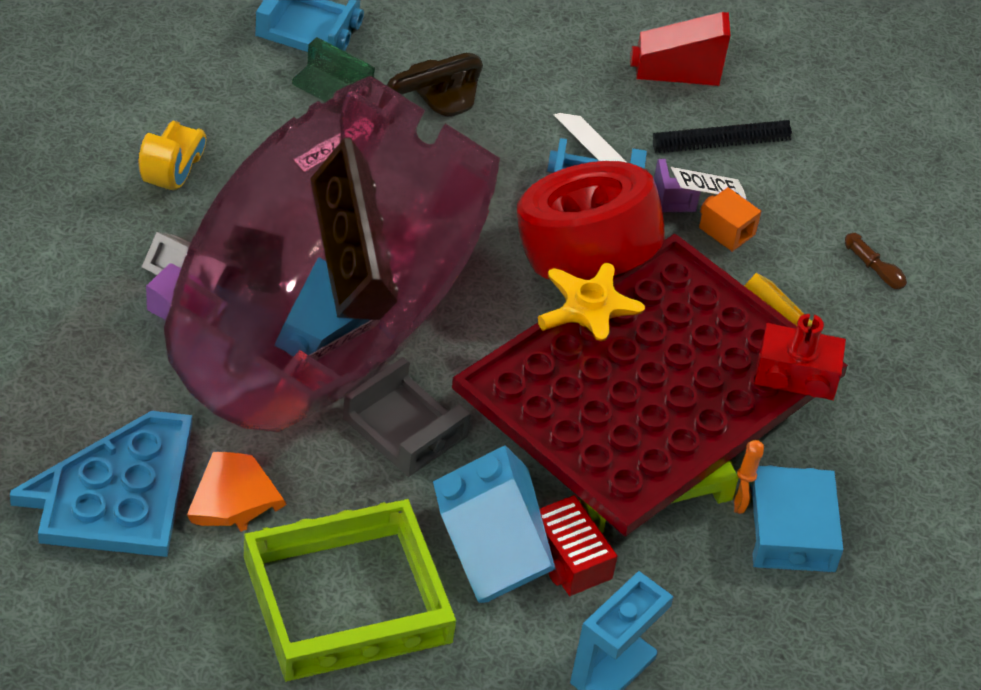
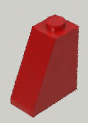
[630,12,731,86]

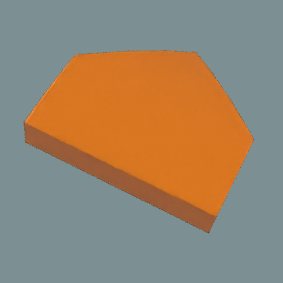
[187,452,287,532]

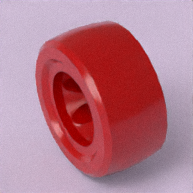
[517,161,665,280]

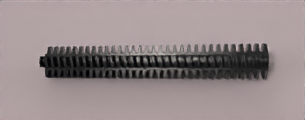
[652,120,792,153]

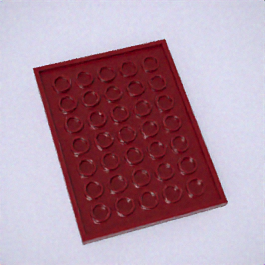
[452,234,848,537]

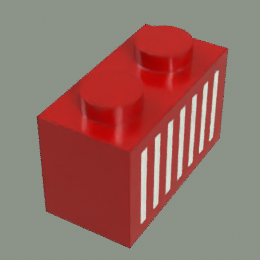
[540,495,618,597]

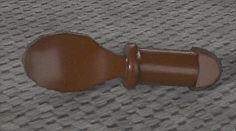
[845,233,907,289]

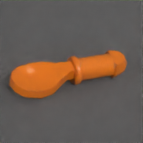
[734,440,764,514]

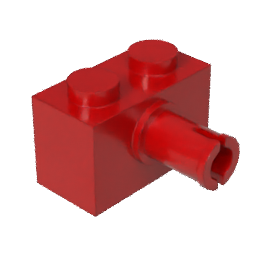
[754,314,846,401]

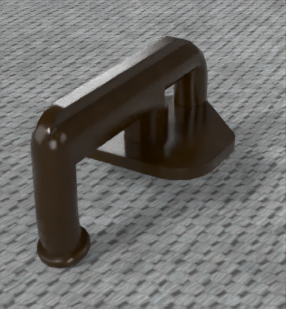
[375,52,483,124]

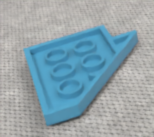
[10,411,192,557]

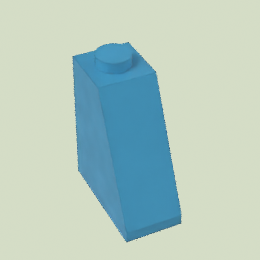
[274,257,370,359]

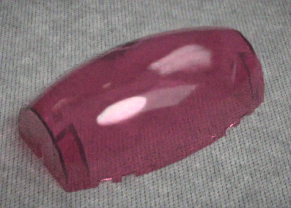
[164,76,500,432]

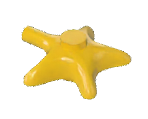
[538,263,645,341]

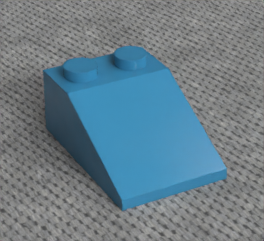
[433,445,555,603]

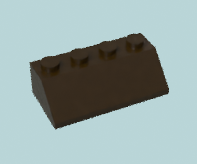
[310,137,398,320]

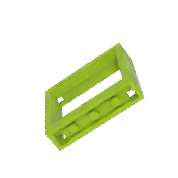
[244,499,456,682]

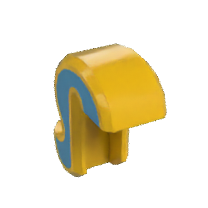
[138,121,207,190]

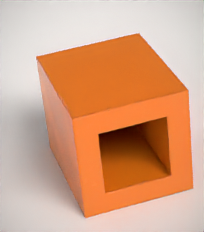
[699,187,762,252]

